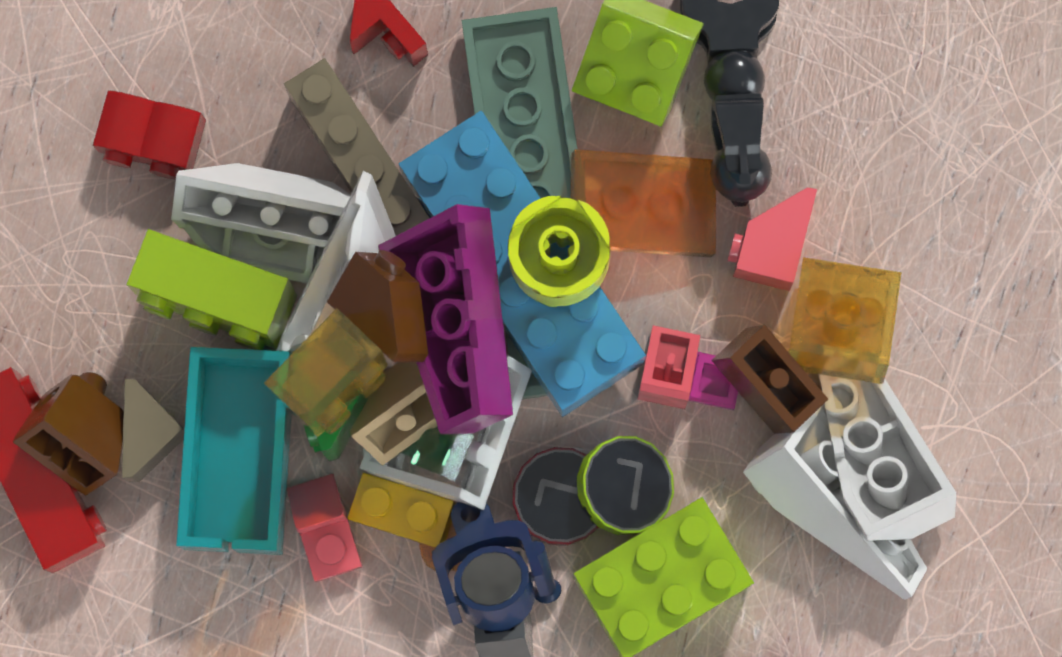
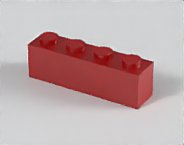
[0,367,107,573]

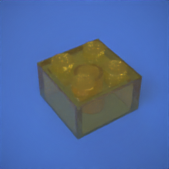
[788,257,902,384]
[264,308,388,438]

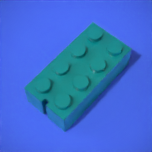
[176,347,295,555]

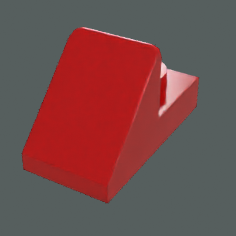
[350,0,428,67]

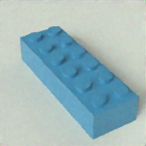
[398,110,646,418]

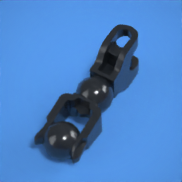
[680,0,779,207]

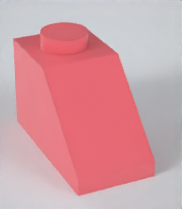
[727,187,817,291]

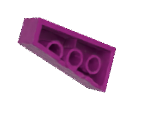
[378,204,513,434]

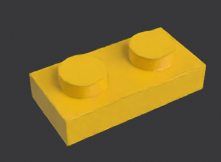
[347,472,457,548]

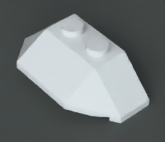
[171,163,351,283]
[276,171,396,354]

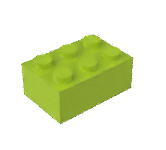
[126,229,297,350]
[573,497,754,657]

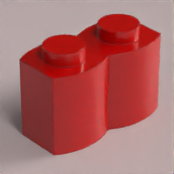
[93,90,206,180]

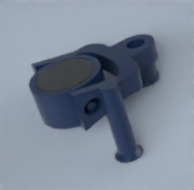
[432,502,562,632]

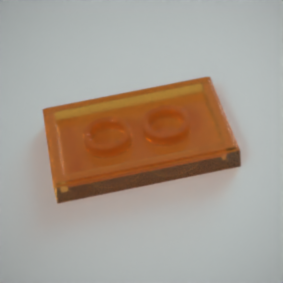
[571,149,716,257]

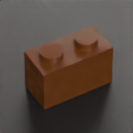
[711,324,828,434]

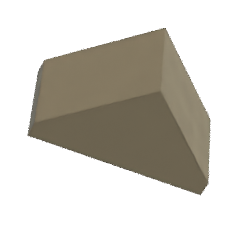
[122,379,184,482]

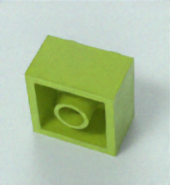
[571,0,704,127]

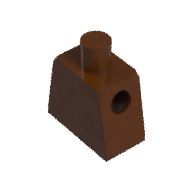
[13,372,124,496]

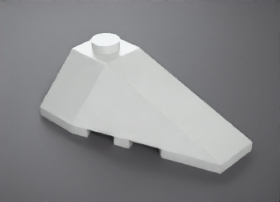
[816,337,956,541]
[743,404,927,600]

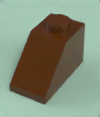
[327,250,428,362]

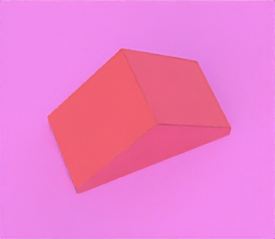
[637,325,700,410]

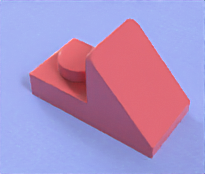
[287,473,363,582]

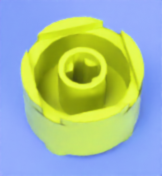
[508,196,610,307]

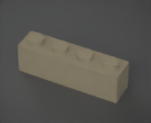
[284,58,429,236]

